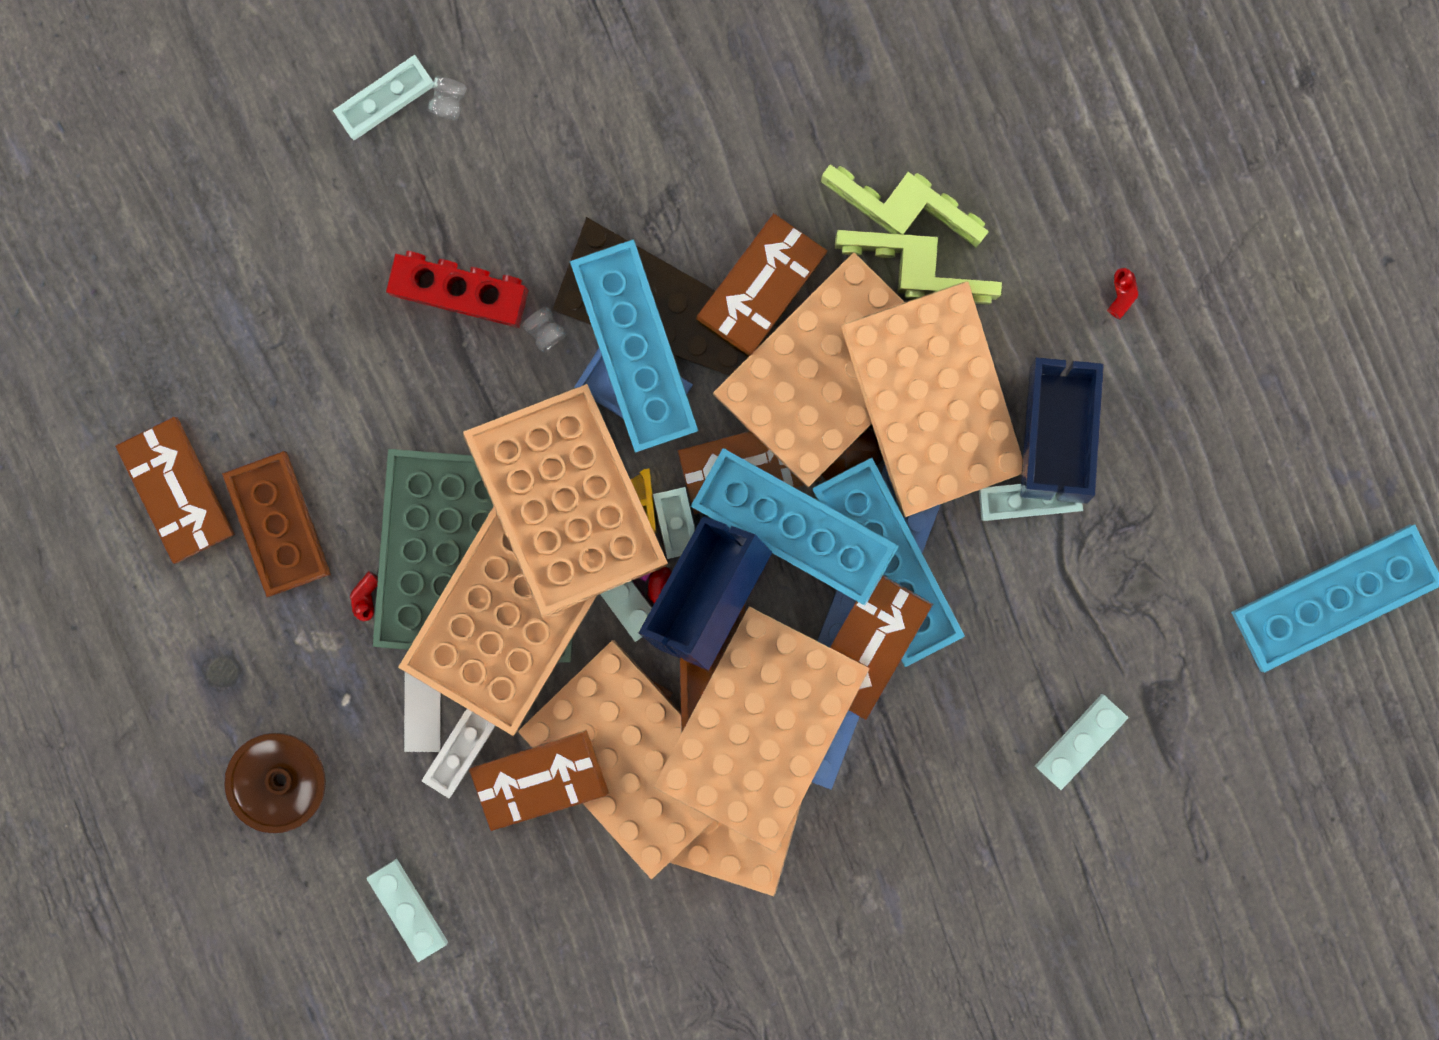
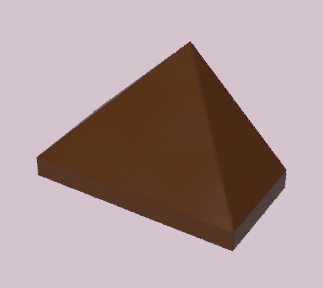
[821,429,883,481]

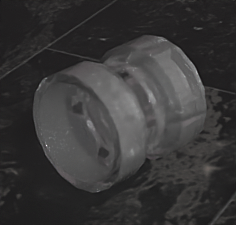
[427,77,467,121]
[522,306,568,352]

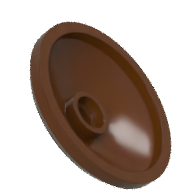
[224,733,326,833]

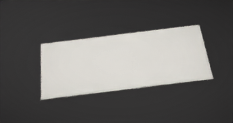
[404,672,441,752]

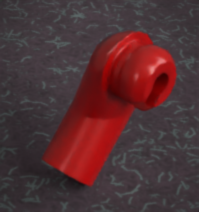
[1107,268,1139,320]
[647,567,672,604]
[350,571,378,621]

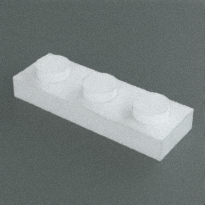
[422,709,495,798]

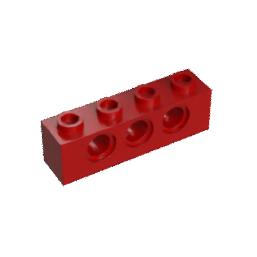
[386,251,529,328]

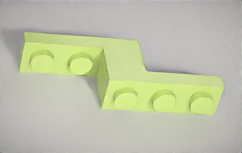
[821,164,989,247]
[835,230,1002,304]

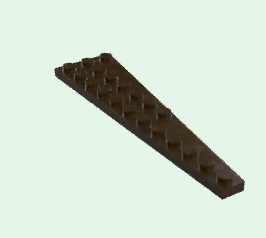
[552,217,874,430]

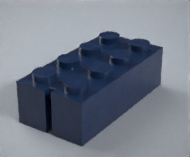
[1020,357,1104,504]
[638,516,772,671]

